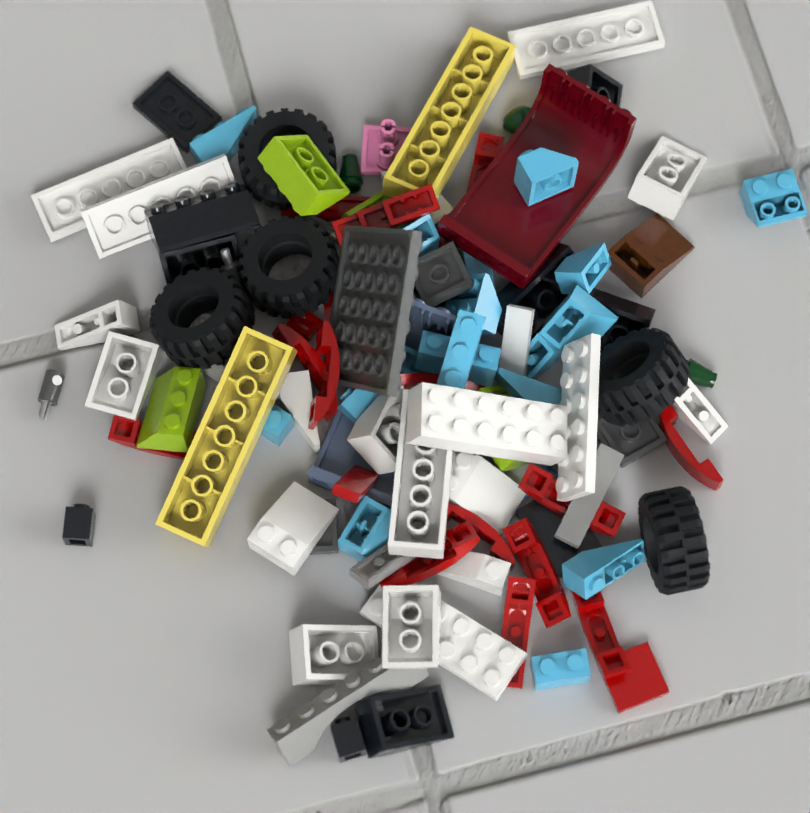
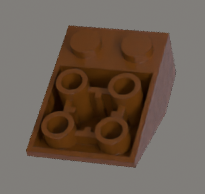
[608,213,695,299]

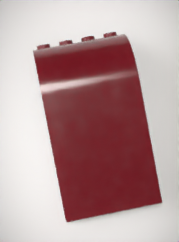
[437,63,637,289]

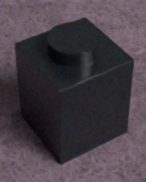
[62,504,96,547]
[330,717,367,763]

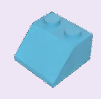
[514,147,579,207]

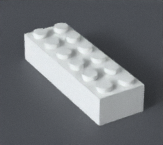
[407,382,567,466]
[388,389,453,559]

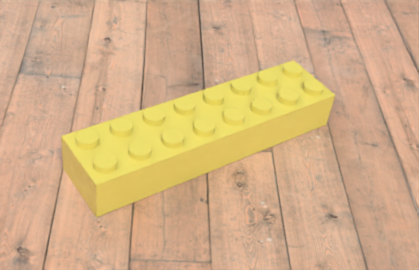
[382,26,516,199]
[155,326,298,547]

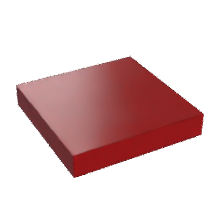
[598,642,670,714]

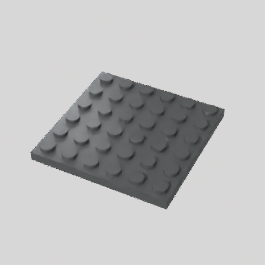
[323,225,423,397]

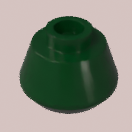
[503,106,531,136]

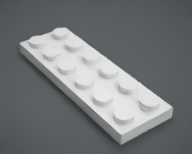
[507,0,665,80]
[30,137,187,242]
[80,154,236,259]
[556,333,601,502]
[360,583,527,701]

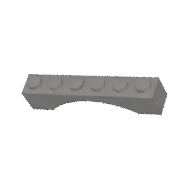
[267,655,430,766]

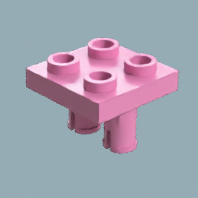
[361,119,412,176]

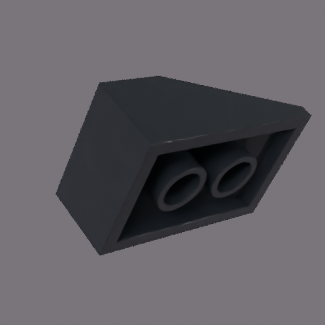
[354,684,454,759]

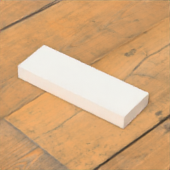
[499,304,535,377]

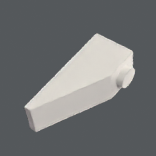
[54,300,140,350]
[276,370,321,453]
[672,378,728,444]
[438,551,511,596]

